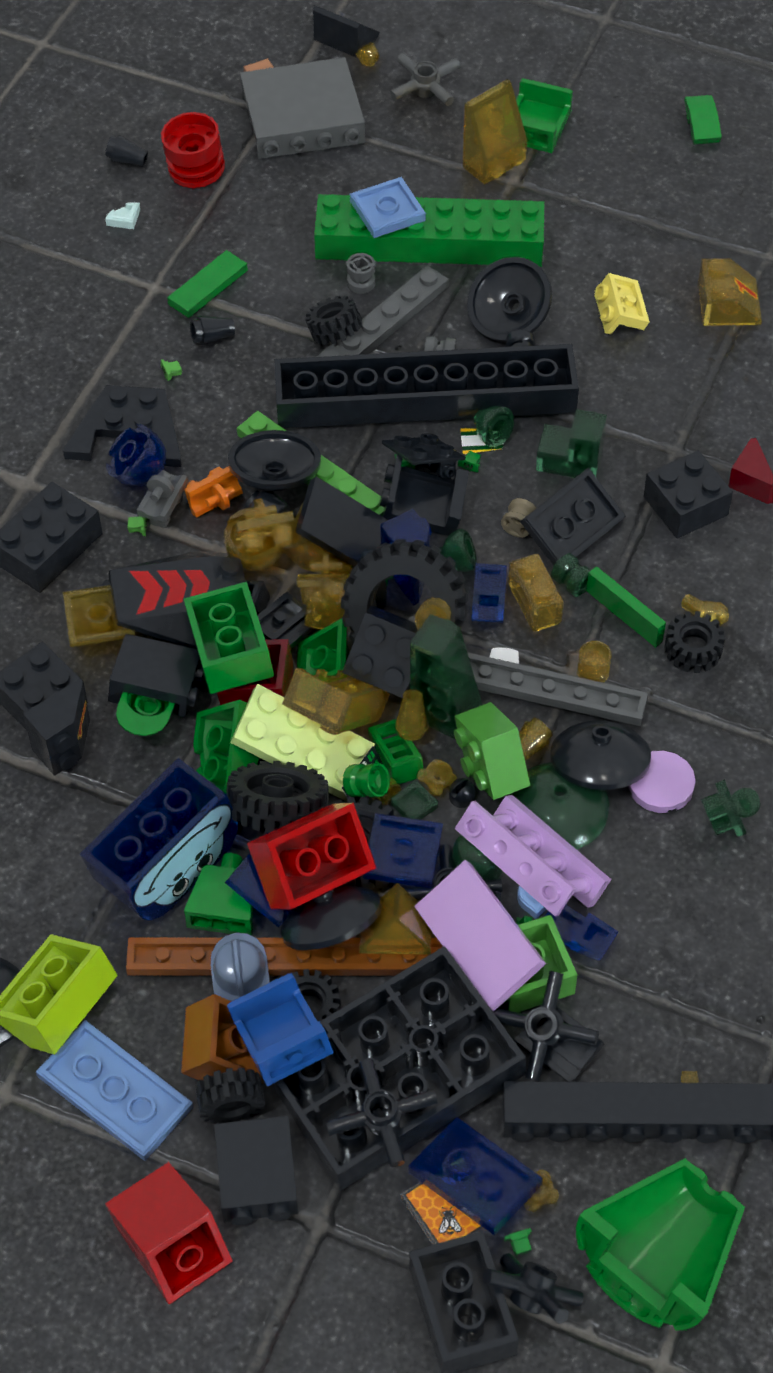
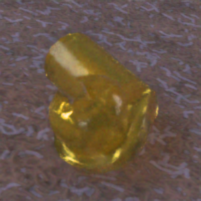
[681,594,729,625]

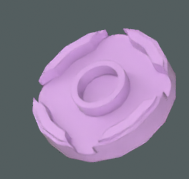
[628,751,696,813]

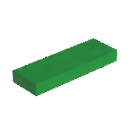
[167,250,248,318]
[586,567,666,648]

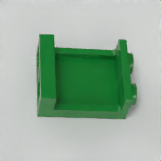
[500,78,573,153]

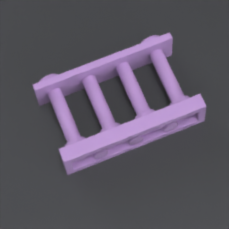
[455,795,612,917]

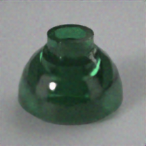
[474,406,514,447]
[439,528,477,571]

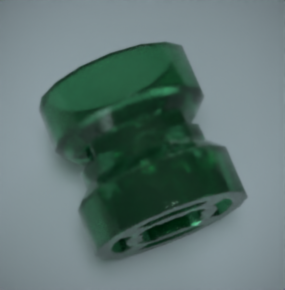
[551,553,591,597]

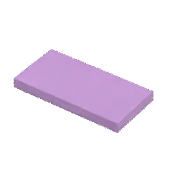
[414,860,546,1012]

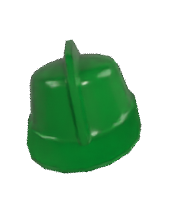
[116,692,175,736]

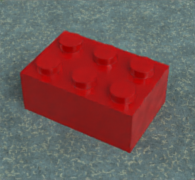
[247,803,377,909]

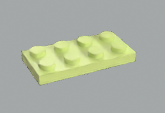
[230,684,375,801]

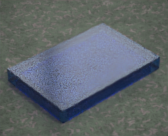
[408,1117,543,1235]

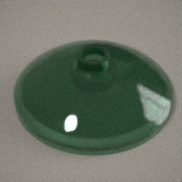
[509,762,609,849]

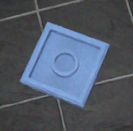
[350,177,426,238]

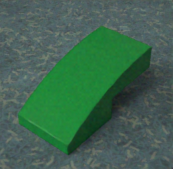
[684,95,722,144]

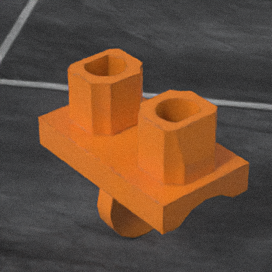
[184,466,243,518]

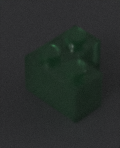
[536,409,607,478]

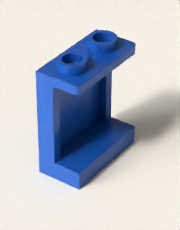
[227,973,333,1086]

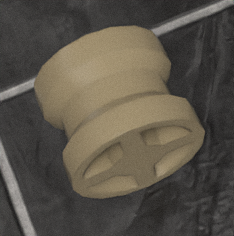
[501,498,537,538]

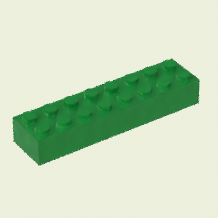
[314,194,544,267]

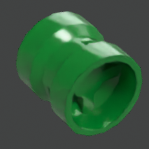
[343,763,390,798]

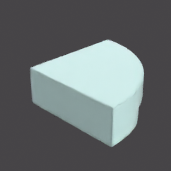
[105,202,140,229]

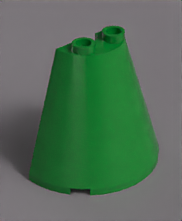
[576,1158,745,1331]

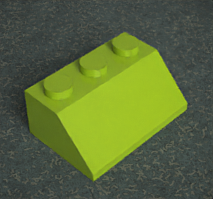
[0,934,118,1055]

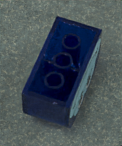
[80,758,238,920]

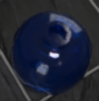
[106,424,166,487]

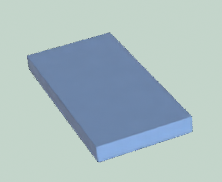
[36,1020,194,1161]

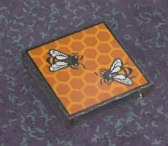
[401,1155,505,1245]

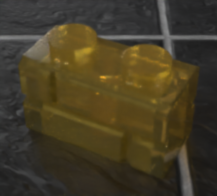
[508,554,564,631]

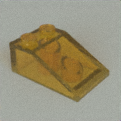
[463,79,527,185]

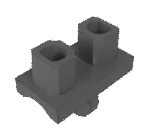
[137,469,189,528]

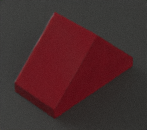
[728,438,773,504]

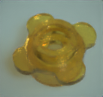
[417,759,457,796]
[516,1170,559,1212]

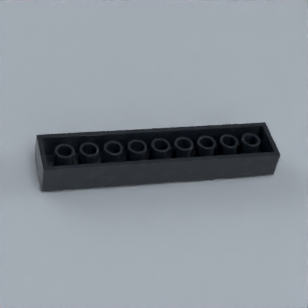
[274,344,579,428]

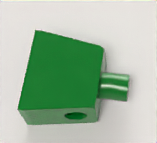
[184,853,253,936]

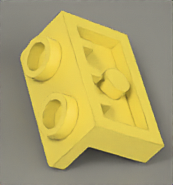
[595,273,650,335]

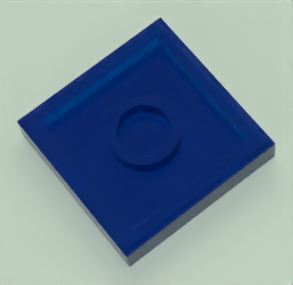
[363,813,443,889]

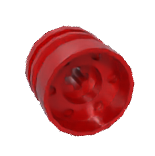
[161,112,225,188]

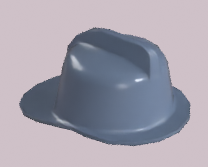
[211,933,270,1001]

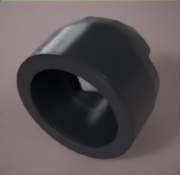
[449,778,476,808]

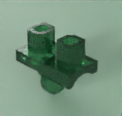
[701,779,761,837]

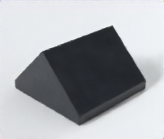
[313,5,380,58]

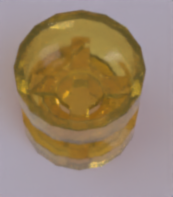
[415,597,451,636]
[577,641,612,683]

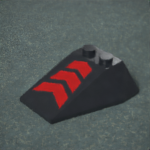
[108,551,245,649]

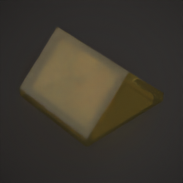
[63,585,135,647]
[360,883,432,955]

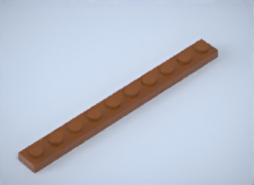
[126,937,443,976]

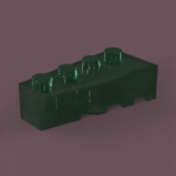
[410,614,482,740]

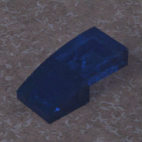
[472,563,507,623]
[544,905,619,961]

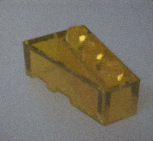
[282,668,390,735]

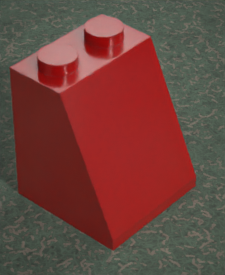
[105,1162,233,1304]

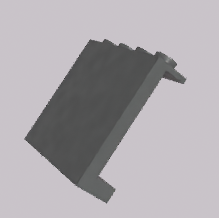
[240,57,365,159]

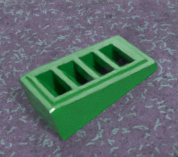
[368,719,424,785]

